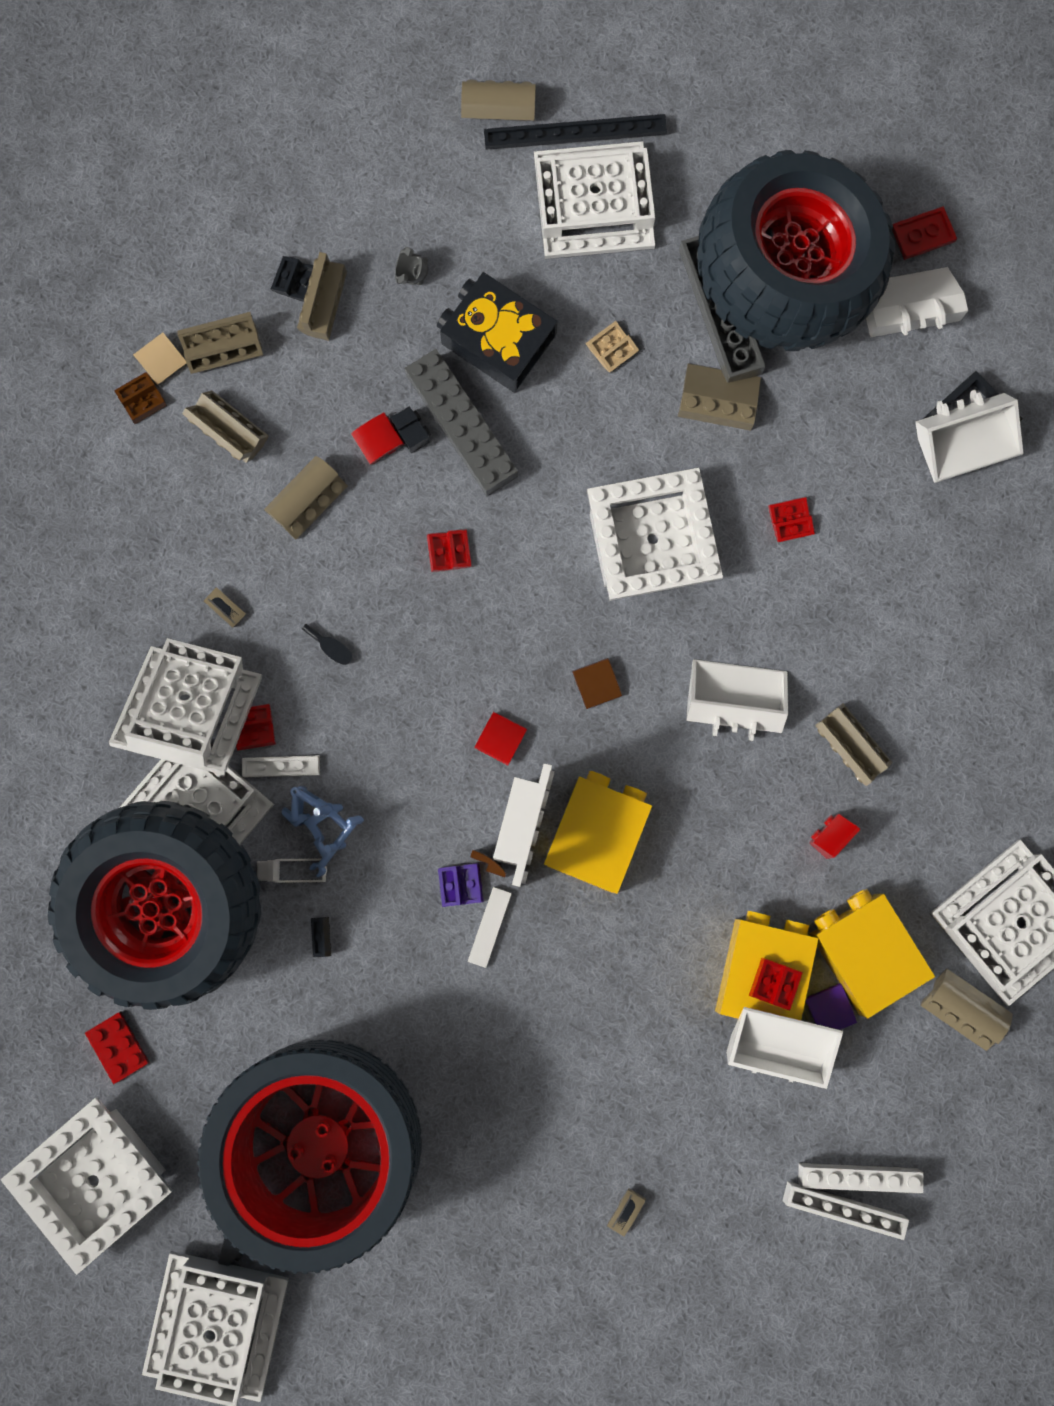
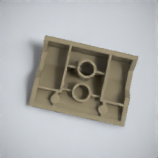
[678,363,761,431]

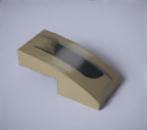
[204,587,246,628]
[607,1188,646,1236]

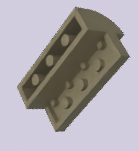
[461,80,536,121]
[297,252,347,341]
[177,312,263,374]
[182,390,269,463]
[264,456,348,540]
[815,703,892,786]
[921,968,1013,1051]

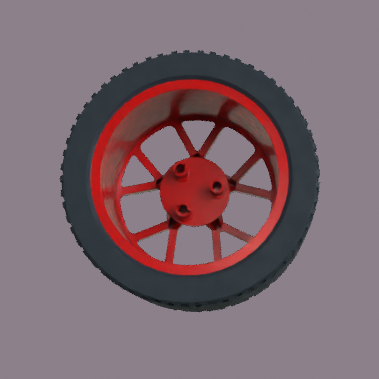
[197,1040,422,1274]

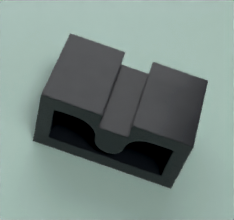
[390,406,431,453]

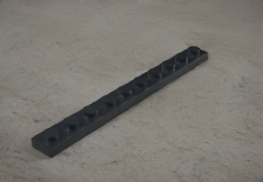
[484,114,667,150]

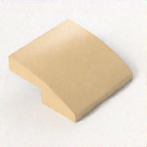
[585,321,639,373]
[133,333,186,385]

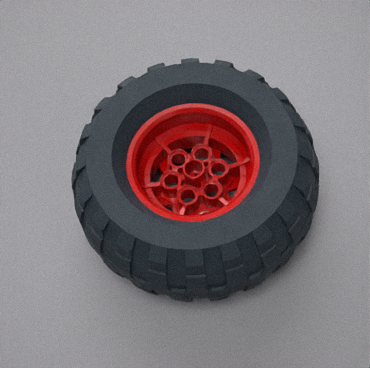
[698,150,895,352]
[48,801,261,1010]

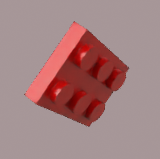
[892,206,957,260]
[85,1011,150,1085]

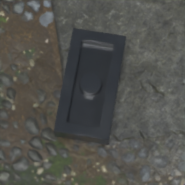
[311,917,331,957]

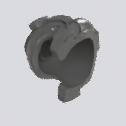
[395,247,429,285]

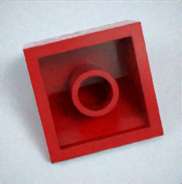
[810,814,861,859]

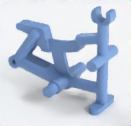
[282,786,364,877]

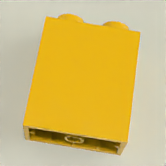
[543,771,652,894]
[810,889,935,1018]
[715,911,818,1021]

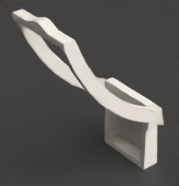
[257,859,327,883]

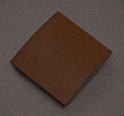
[114,372,167,424]
[572,658,622,709]
[470,850,506,878]

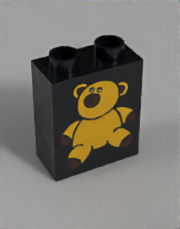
[437,272,558,393]

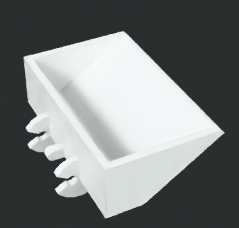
[866,267,968,338]
[916,390,1023,483]
[687,659,788,741]
[726,1007,843,1089]

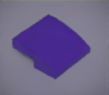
[438,863,484,907]
[805,983,857,1030]

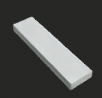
[242,756,320,778]
[468,887,511,968]

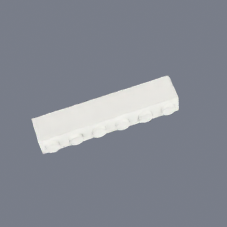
[798,1163,923,1193]
[782,1181,909,1240]

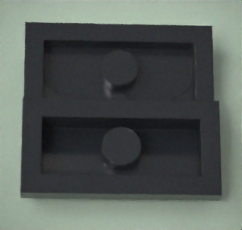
[270,256,313,302]

